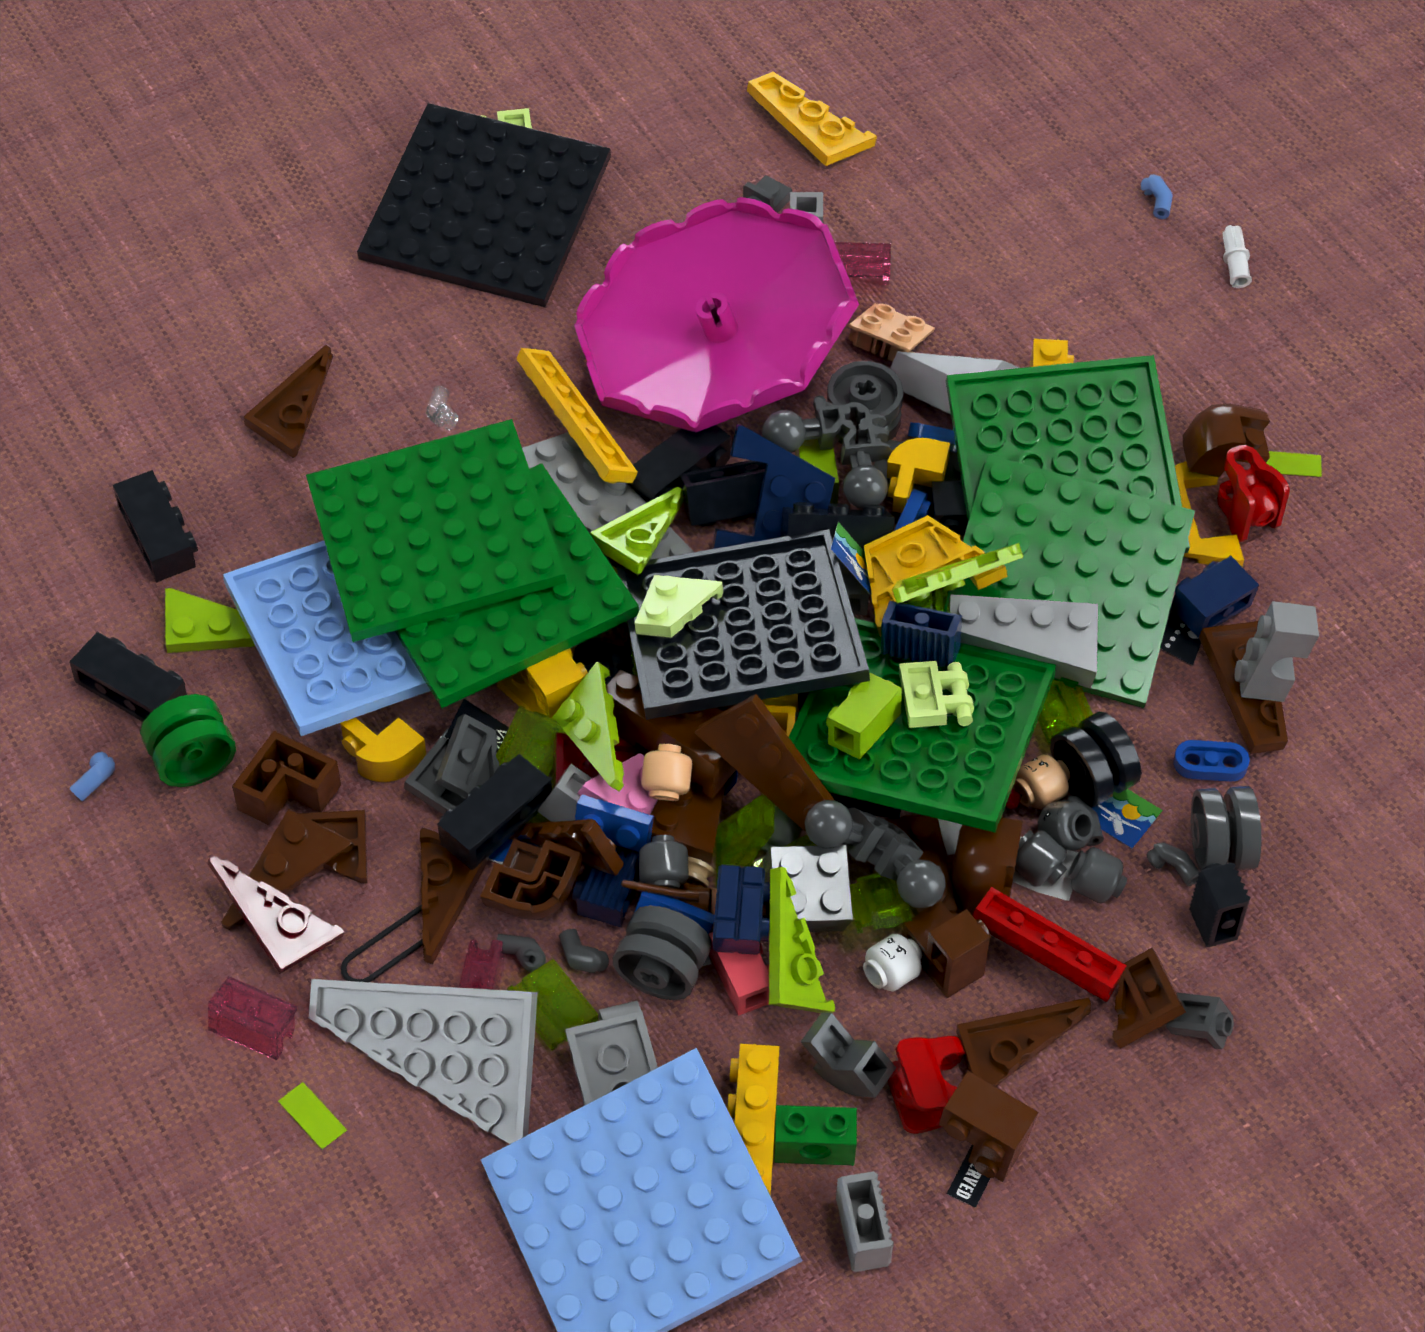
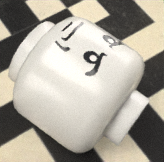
[863,934,922,992]

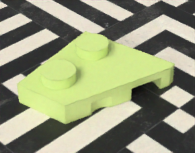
[634,575,723,638]

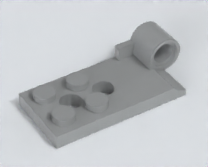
[565,1000,658,1106]

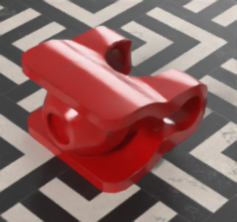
[1217,445,1290,542]
[888,1036,965,1134]

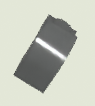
[801,1012,896,1098]

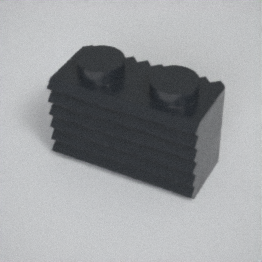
[1189,863,1251,947]

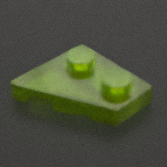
[716,794,774,888]

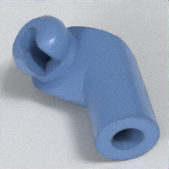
[70,752,115,801]

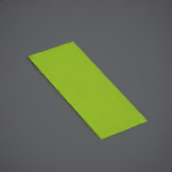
[1266,451,1322,477]
[278,1082,347,1149]

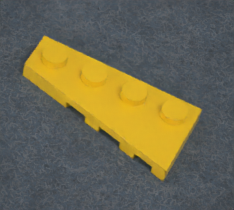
[747,72,877,166]

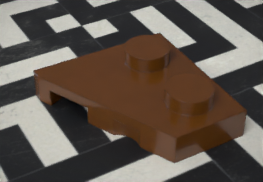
[298,810,368,884]
[1112,948,1186,1049]

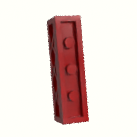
[972,887,1127,1002]

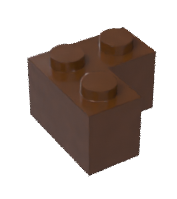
[232,731,341,825]
[902,901,990,998]
[939,1071,1039,1182]

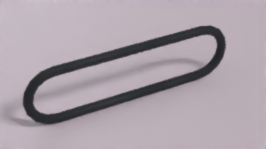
[341,904,423,982]

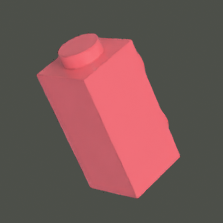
[708,932,769,1016]

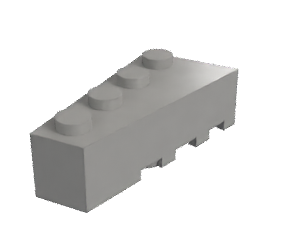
[946,594,1098,689]

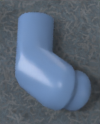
[1141,174,1173,219]

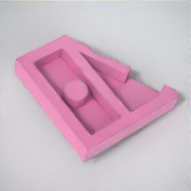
[577,753,658,815]

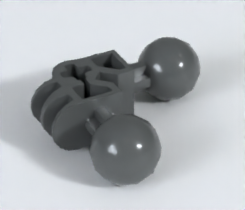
[762,395,892,509]
[804,800,946,908]

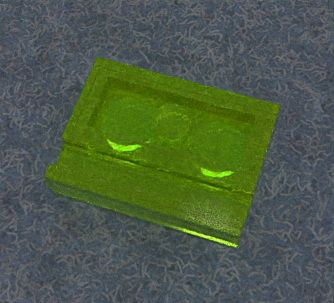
[1038,679,1093,745]
[496,706,566,776]
[850,873,912,934]
[507,959,599,1051]

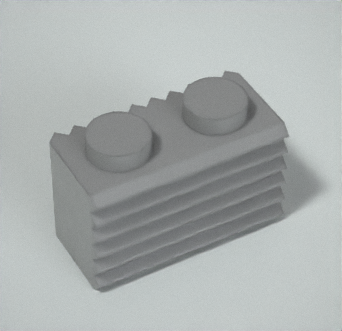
[836,1171,894,1272]

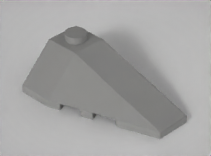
[890,351,1020,414]

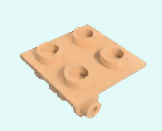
[848,303,935,361]

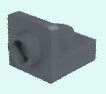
[743,175,792,213]
[1166,993,1234,1049]

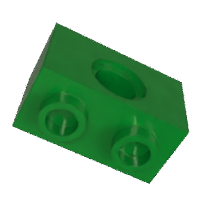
[774,1105,857,1166]

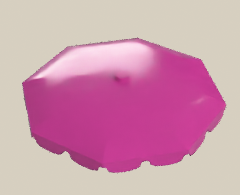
[574,197,859,432]

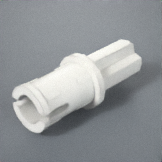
[1222,225,1252,288]

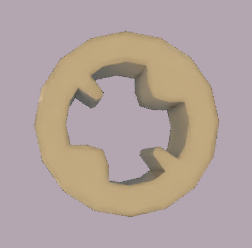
[686,857,715,888]

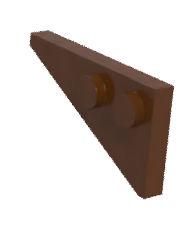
[243,345,333,458]
[221,809,354,930]
[514,819,624,876]
[420,827,489,964]
[956,997,1091,1087]

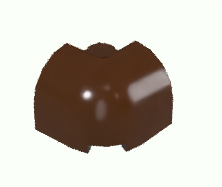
[1183,403,1270,477]
[951,817,1023,915]
[480,839,583,920]

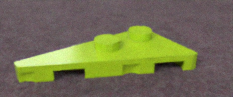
[590,487,684,575]
[892,543,1024,604]
[165,588,255,653]
[553,662,624,792]
[769,867,835,1013]

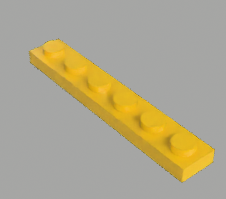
[516,348,638,484]

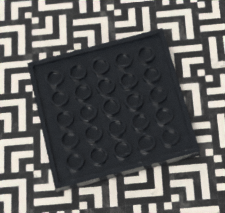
[357,103,611,307]
[616,529,870,720]

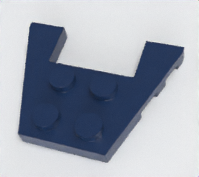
[711,424,835,549]

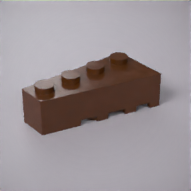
[606,670,736,799]

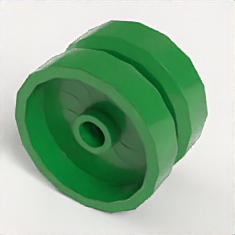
[140,694,236,788]

